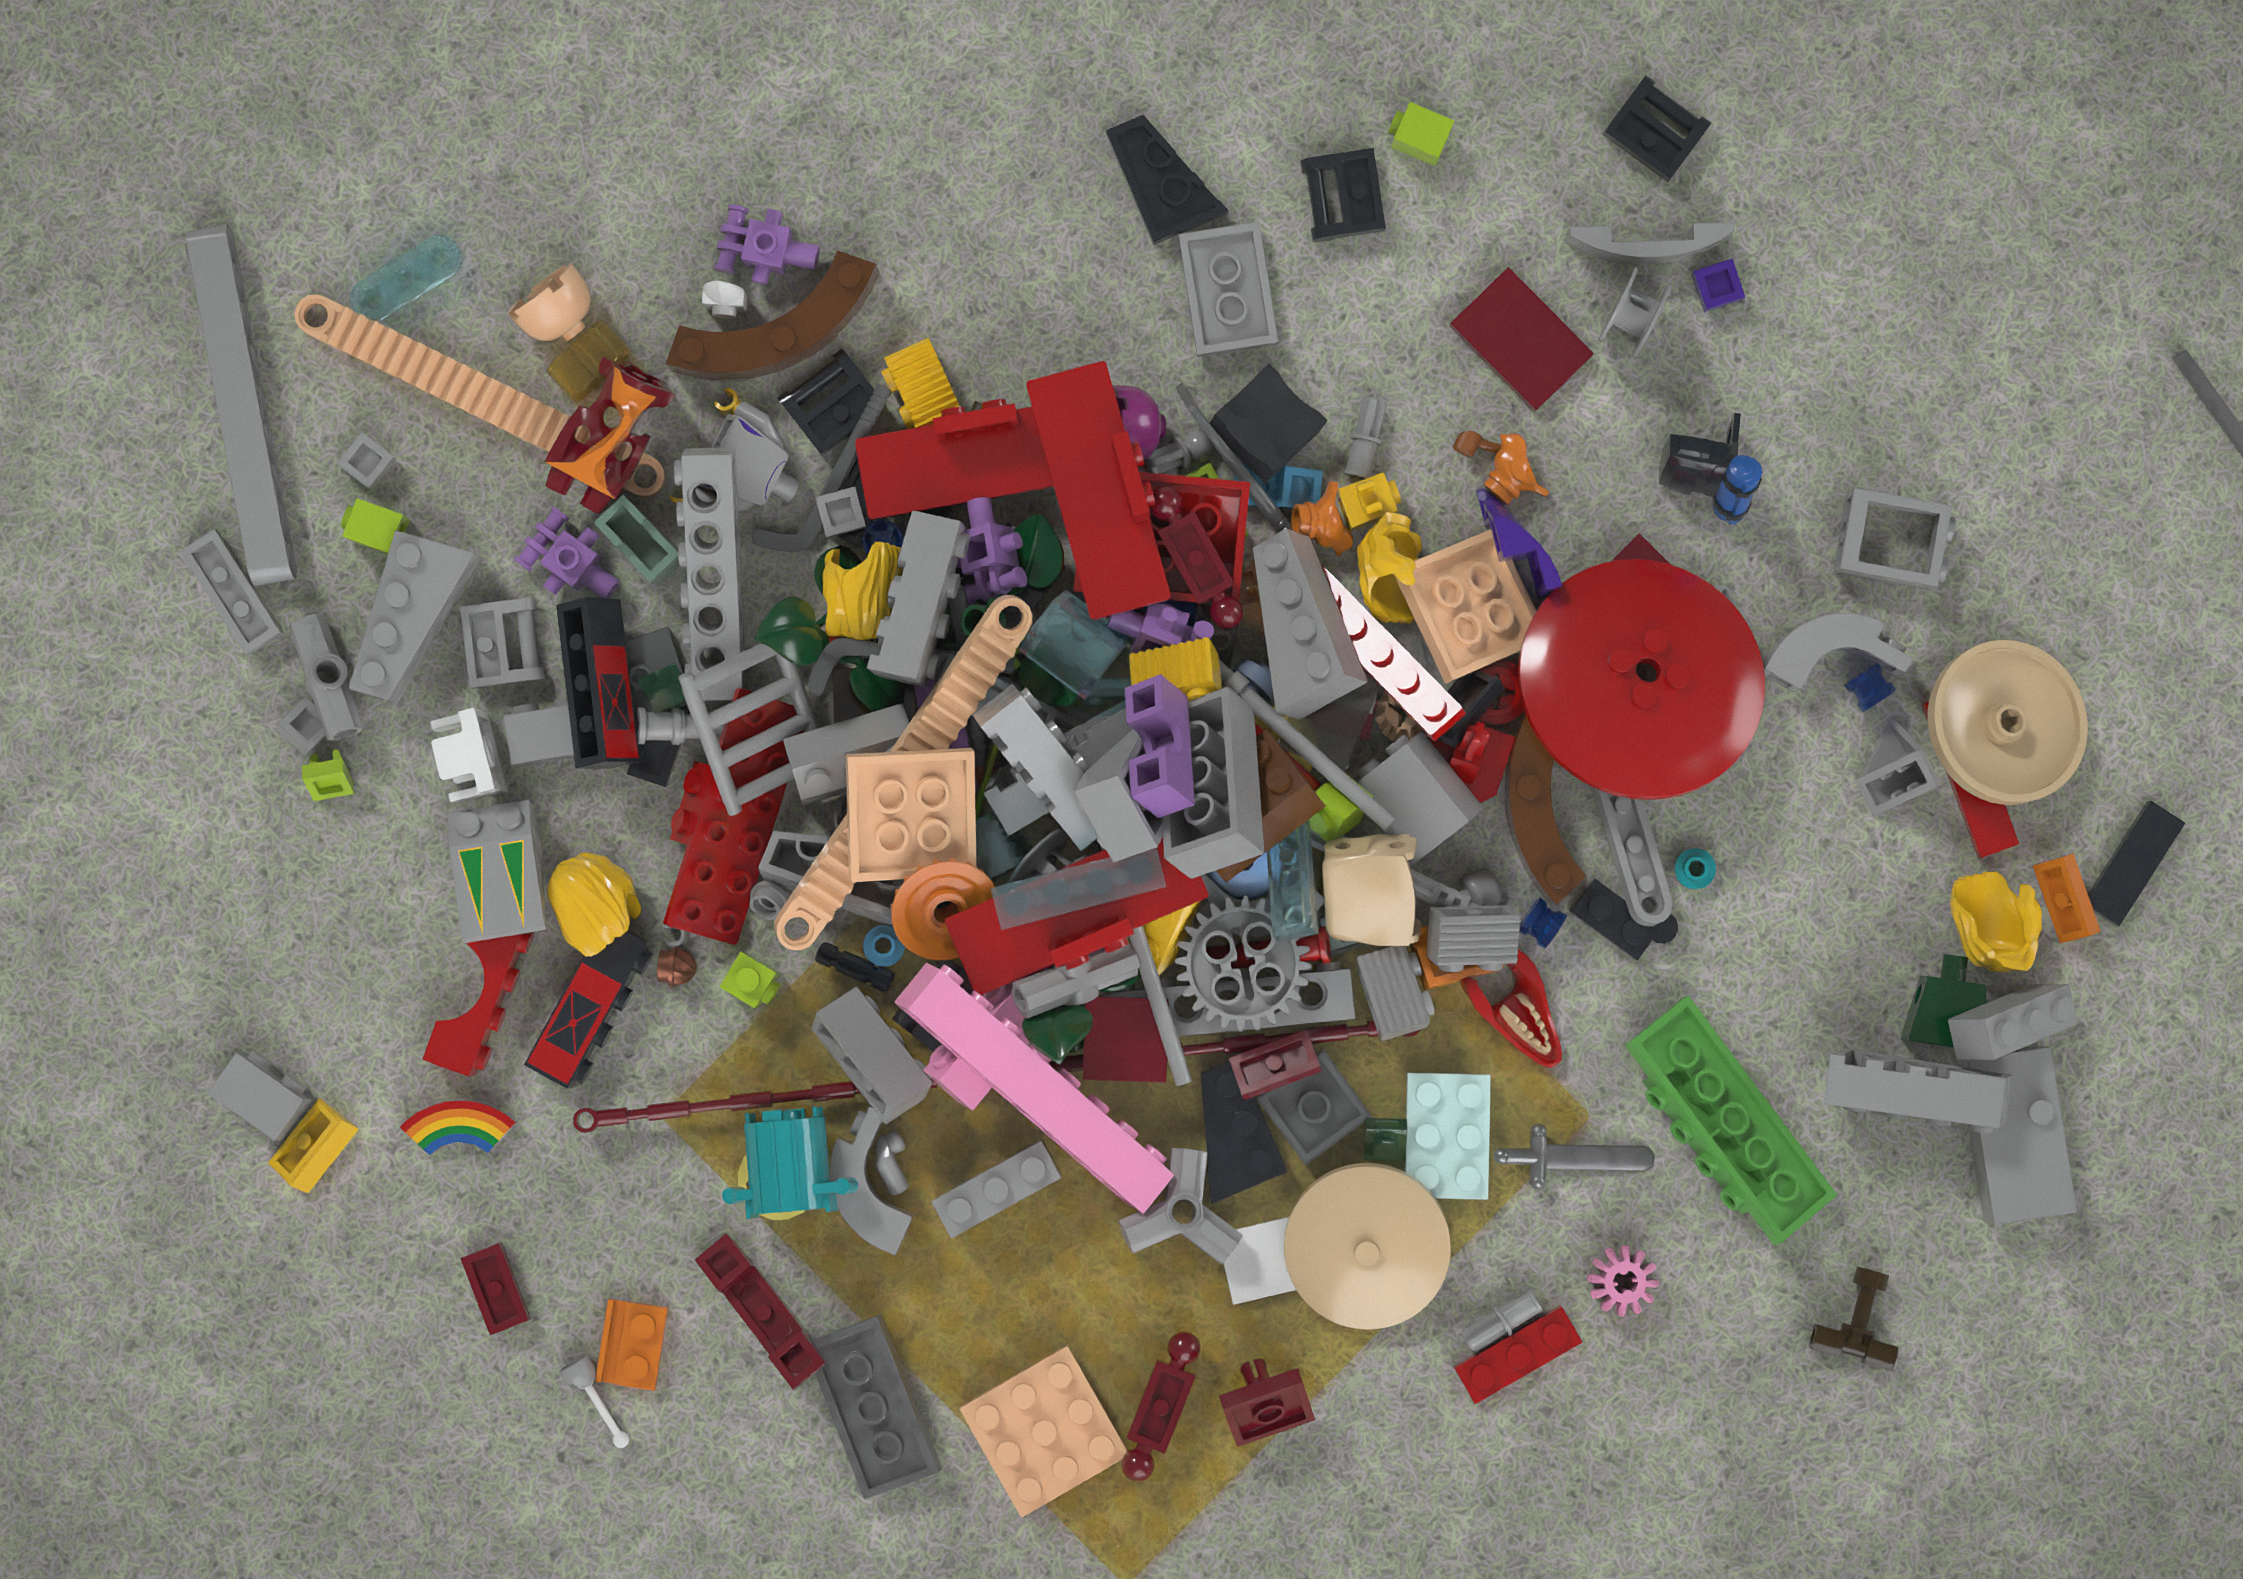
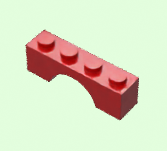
[422,932,535,1077]

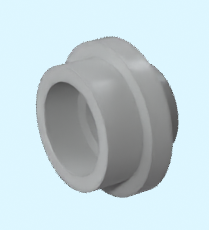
[750,881,789,921]

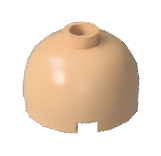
[507,263,591,341]

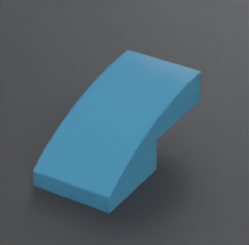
[1234,462,1323,510]

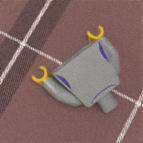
[670,388,799,513]

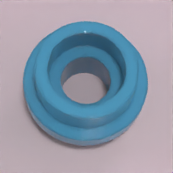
[863,925,905,966]

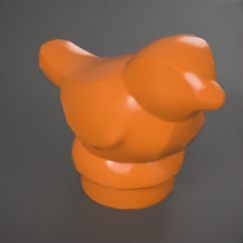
[1483,433,1550,506]
[1291,481,1353,557]

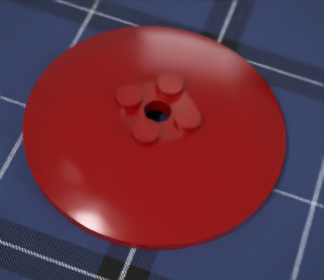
[1518,559,1765,800]

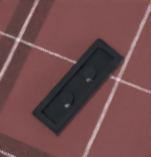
[2088,800,2185,926]

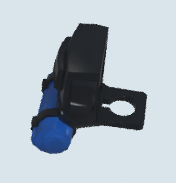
[1659,413,1763,525]

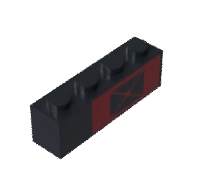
[556,597,640,769]
[524,930,653,1089]

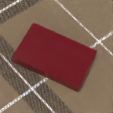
[1449,267,1594,412]

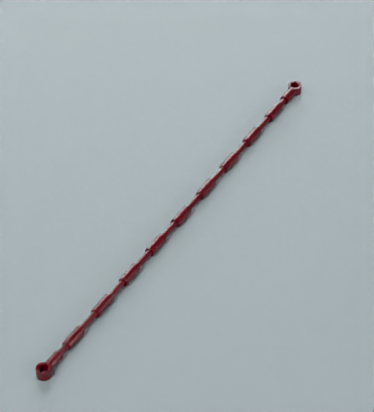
[573,1020,1421,1133]

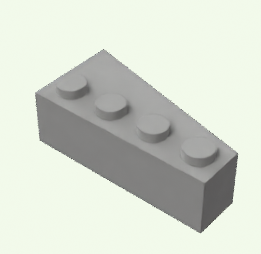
[867,510,970,688]
[1253,528,1368,720]
[348,530,483,704]
[984,701,1133,836]
[758,831,904,927]
[1824,1048,2012,1134]

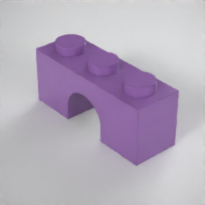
[1125,674,1195,818]

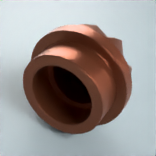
[657,946,697,988]

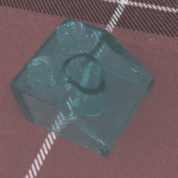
[1018,589,1132,700]

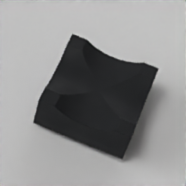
[1210,364,1328,484]

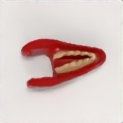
[1460,949,1562,1068]

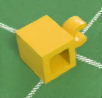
[1336,472,1402,532]

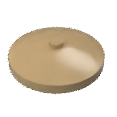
[1928,640,2088,805]
[1284,1163,1451,1329]

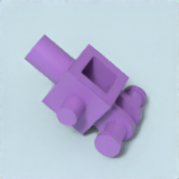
[714,204,820,285]
[957,497,1027,605]
[514,506,620,598]
[1107,603,1214,654]

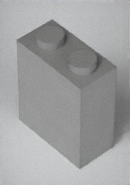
[1357,731,1484,866]

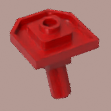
[1428,722,1515,803]

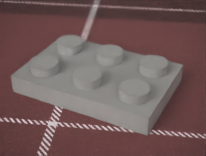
[1178,222,1278,357]

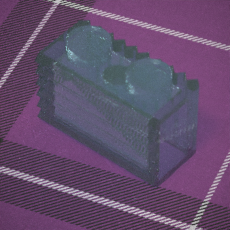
[976,813,1033,879]

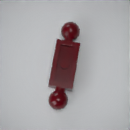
[1150,486,1243,629]
[1121,1331,1201,1482]

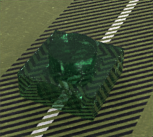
[637,663,685,713]
[1363,1118,1408,1161]

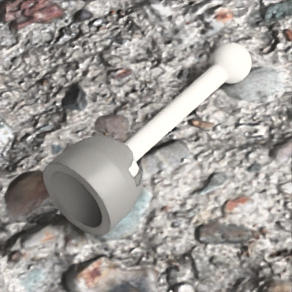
[559,1354,629,1448]

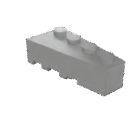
[973,684,1097,851]

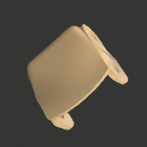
[1322,834,1421,946]

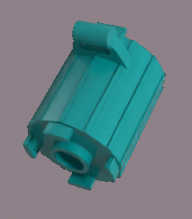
[722,1106,859,1219]

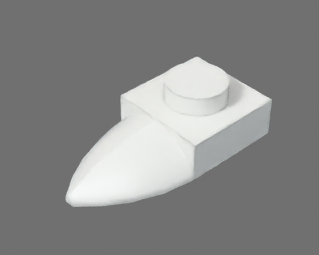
[702,281,748,319]

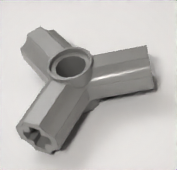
[1118,1148,1243,1264]

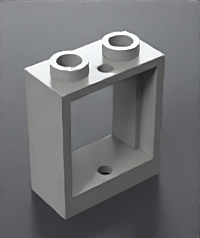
[1833,488,1956,590]

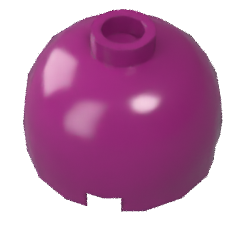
[1113,385,1166,461]

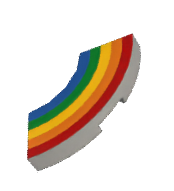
[400,1100,518,1155]

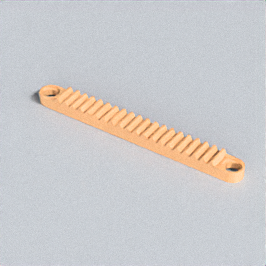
[294,294,667,498]
[774,595,1032,950]

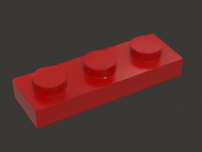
[1453,1305,1583,1404]

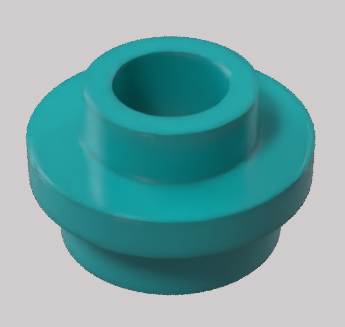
[1674,848,1716,889]

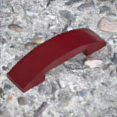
[694,1233,827,1390]

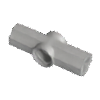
[289,614,363,741]
[1011,942,1140,1018]

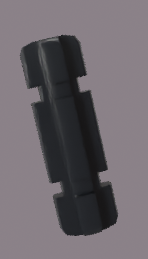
[815,942,895,992]

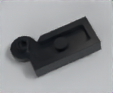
[1570,879,1678,961]

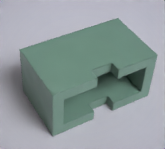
[594,494,680,586]

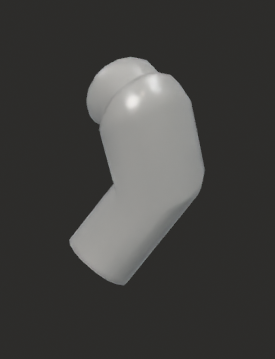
[876,1130,909,1195]

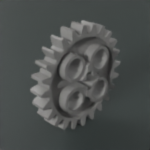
[1175,896,1311,1032]

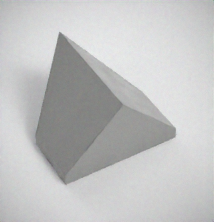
[1855,716,1942,816]

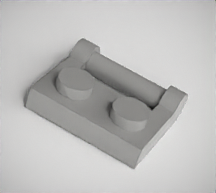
[460,598,545,689]

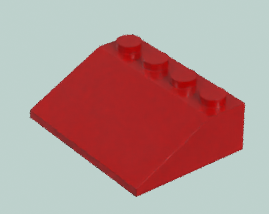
[1073,472,1250,604]

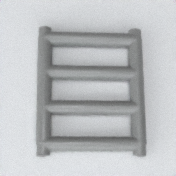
[678,643,819,816]

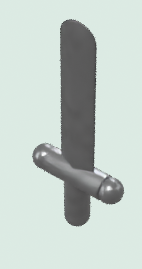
[1494,1123,1655,1190]

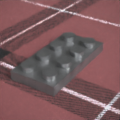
[812,1314,942,1500]

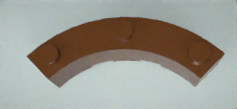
[665,250,879,380]
[1504,713,1586,906]

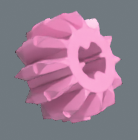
[1587,1245,1659,1317]

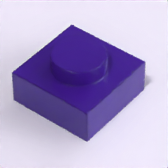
[1691,258,1745,313]

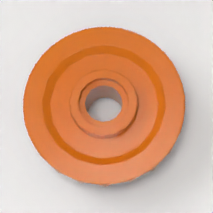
[890,857,998,960]

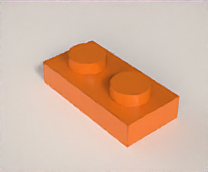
[2033,853,2101,943]

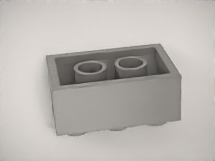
[783,703,909,806]

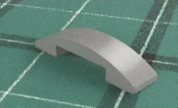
[1566,222,1735,265]

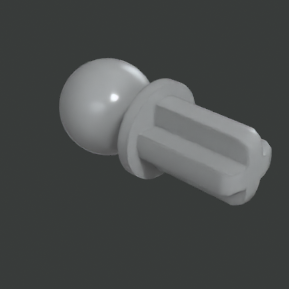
[1144,430,1215,474]

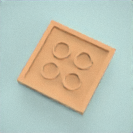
[1394,529,1537,684]
[846,748,977,882]
[959,1344,1128,1518]

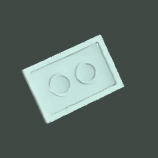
[1405,1072,1491,1200]

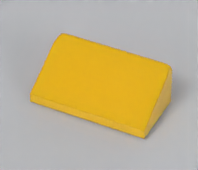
[268,1098,358,1193]

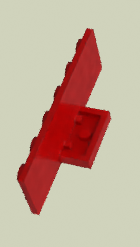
[1026,361,1171,621]
[855,399,1054,520]
[663,688,803,945]
[945,837,1209,995]

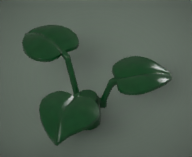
[937,514,1082,706]
[754,544,905,712]
[961,962,1141,1064]

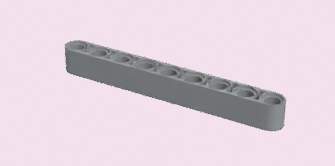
[186,224,297,587]

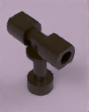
[1809,1266,1899,1371]

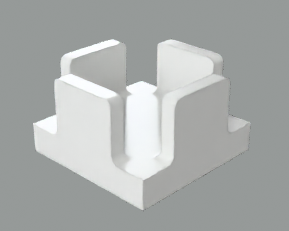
[430,708,508,804]

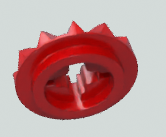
[1479,660,1524,725]

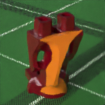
[545,356,676,514]

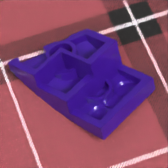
[1476,488,1562,598]

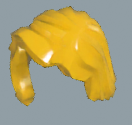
[1357,511,1422,624]
[823,542,904,641]
[547,852,641,957]
[1950,871,2042,973]

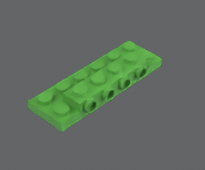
[1624,995,1837,1245]

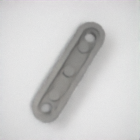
[1593,787,1673,926]

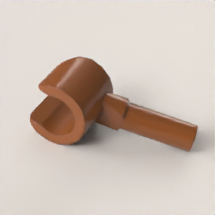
[1453,430,1501,458]

